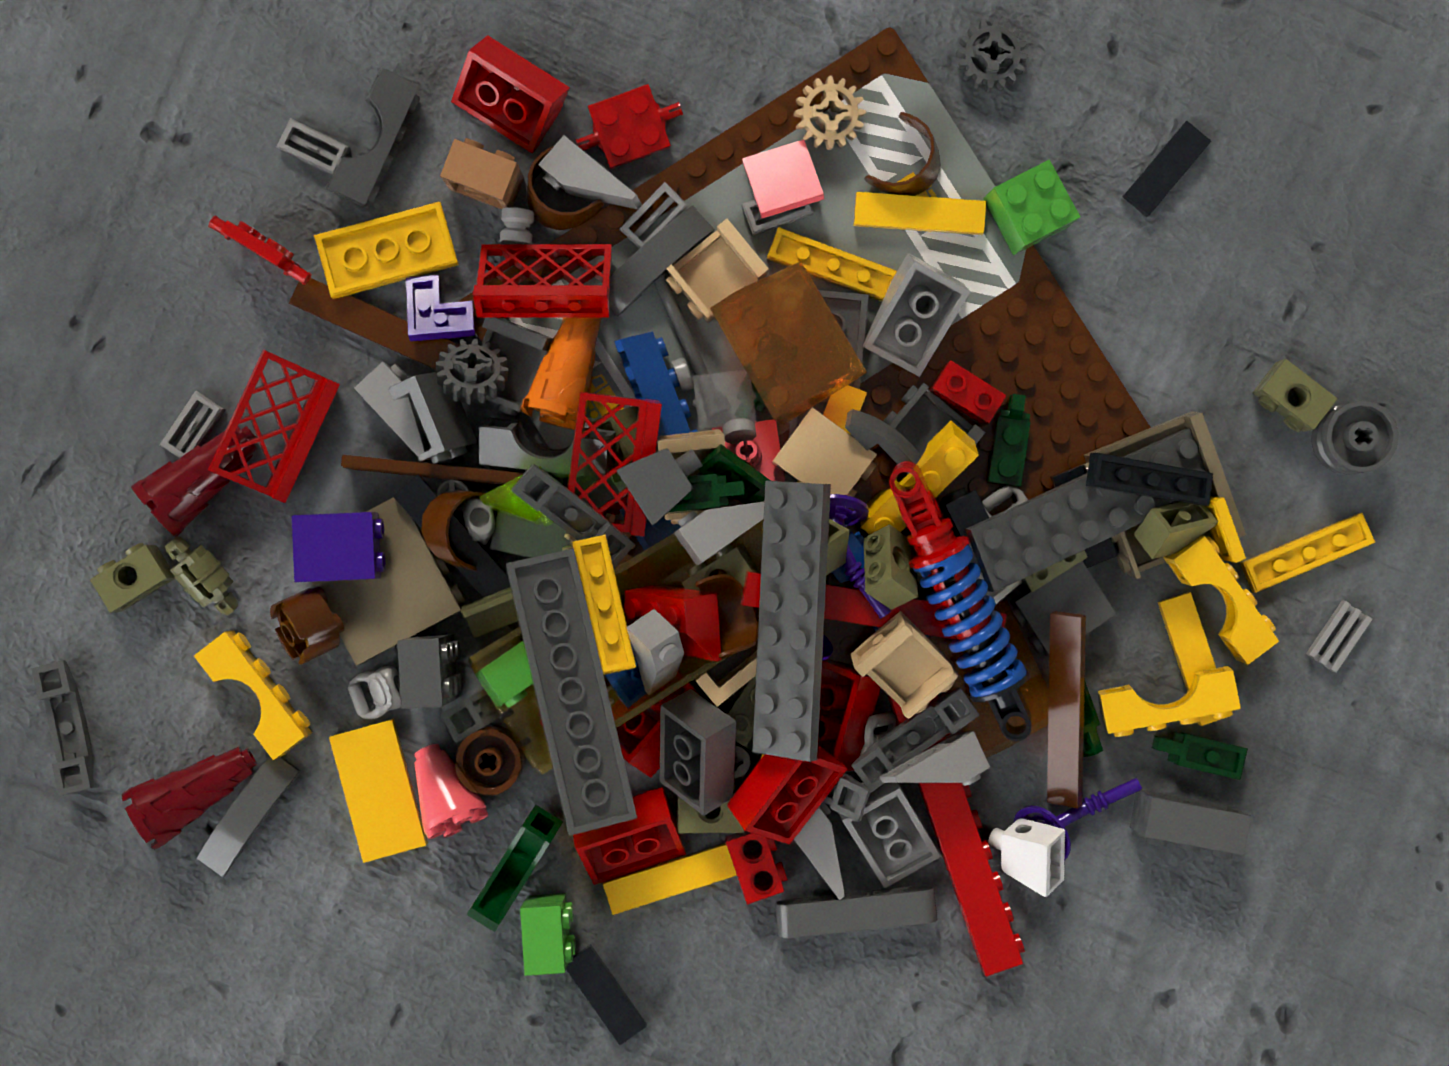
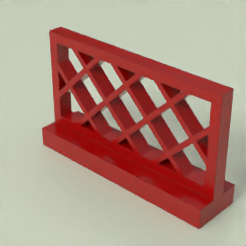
[473,244,612,318]
[208,349,340,503]
[568,392,662,536]

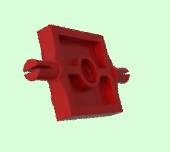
[575,84,683,170]
[208,215,312,285]

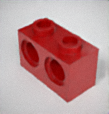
[930,360,1007,426]
[725,831,788,905]

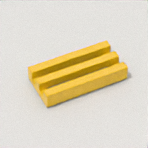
[1206,496,1246,563]

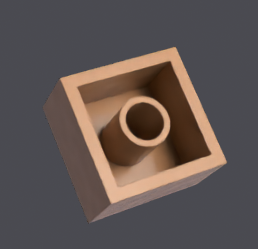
[440,138,524,210]

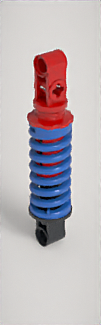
[889,461,1032,741]

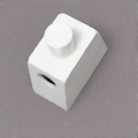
[988,818,1065,897]

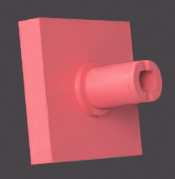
[711,419,785,481]

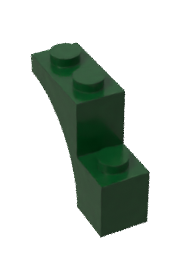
[467,805,563,932]

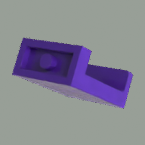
[292,512,386,582]

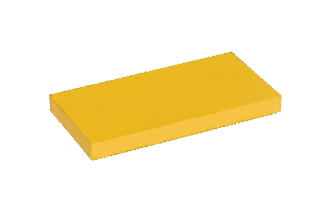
[314,201,459,299]
[329,719,428,863]

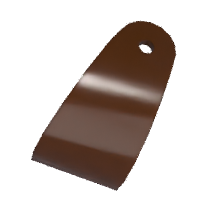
[864,112,941,196]
[527,146,604,231]
[421,490,498,571]
[695,574,759,658]

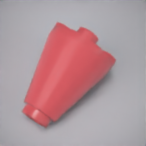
[414,744,489,839]

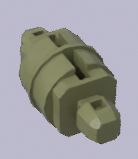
[165,536,238,615]

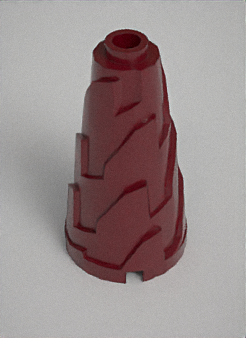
[131,426,257,537]
[122,747,257,850]

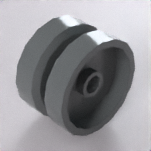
[1311,400,1399,475]

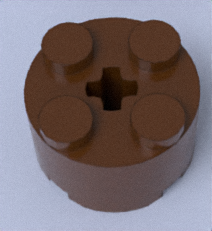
[270,586,344,665]
[455,725,526,795]

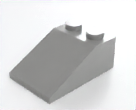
[863,253,971,377]
[839,782,941,888]

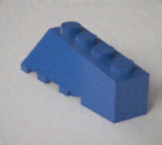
[614,331,698,436]

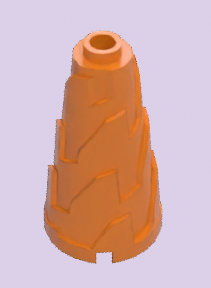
[520,318,602,430]

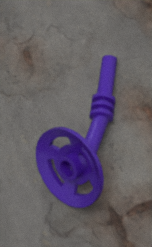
[829,494,891,619]
[1013,778,1142,861]

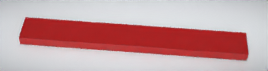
[741,571,1007,639]

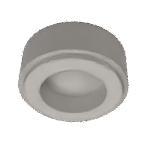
[671,357,694,392]
[722,418,757,444]

